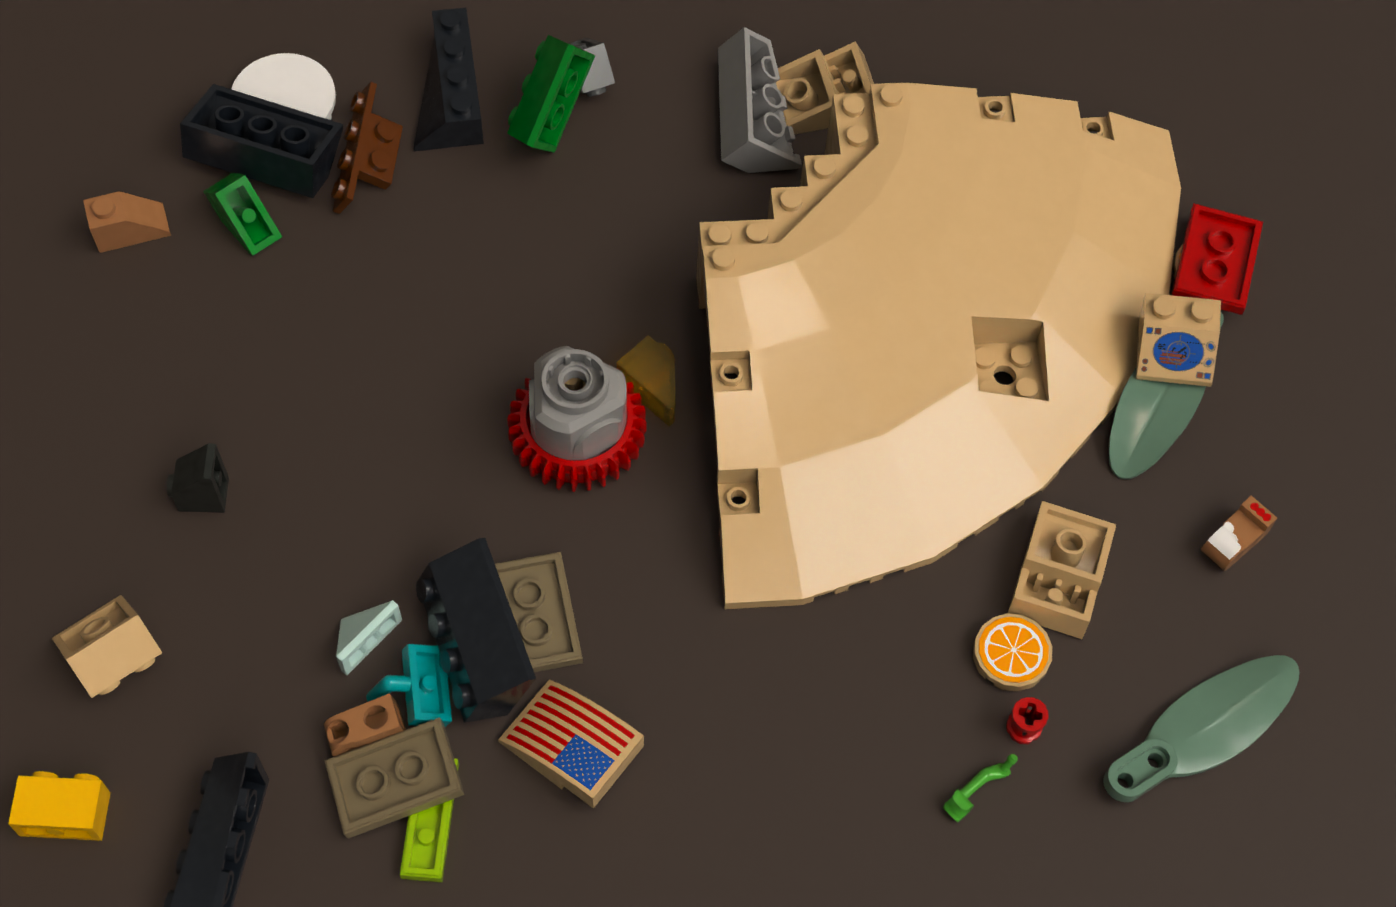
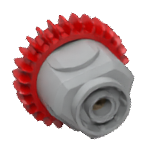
[507,346,647,492]

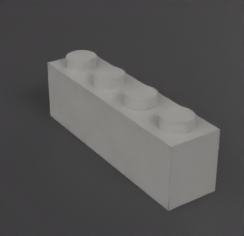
[718,27,802,173]

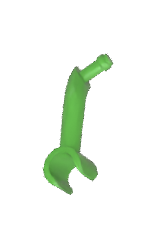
[943,754,1018,823]

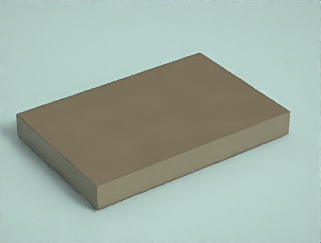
[495,552,583,673]
[325,717,465,839]

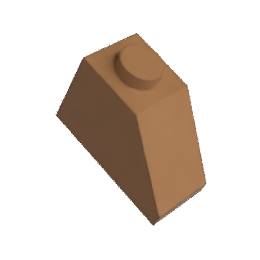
[83,191,171,253]

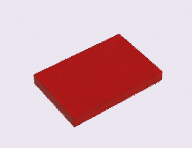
[1171,203,1263,315]

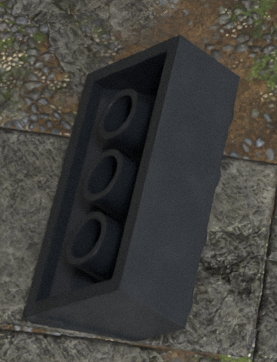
[180,84,343,198]
[416,538,536,723]

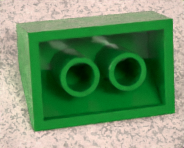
[507,35,595,153]

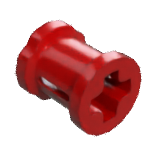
[1006,697,1049,745]

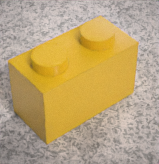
[8,771,111,841]

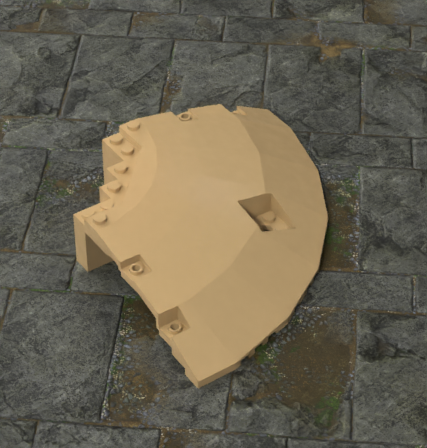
[696,83,1181,609]

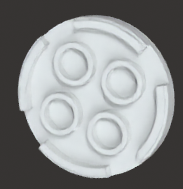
[231,53,336,120]

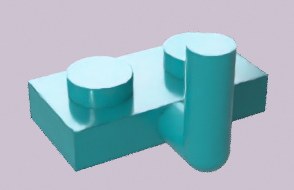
[366,644,452,727]

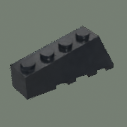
[414,7,484,152]
[164,752,269,907]

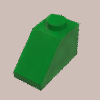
[203,173,282,256]

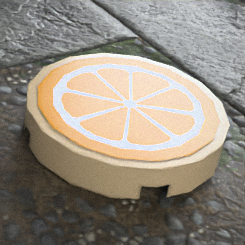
[973,613,1052,691]

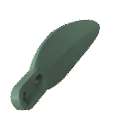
[1109,312,1224,479]
[1103,655,1300,802]

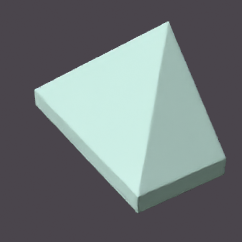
[336,600,402,676]

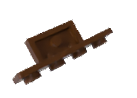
[331,82,403,214]

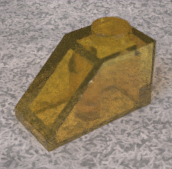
[616,335,675,427]

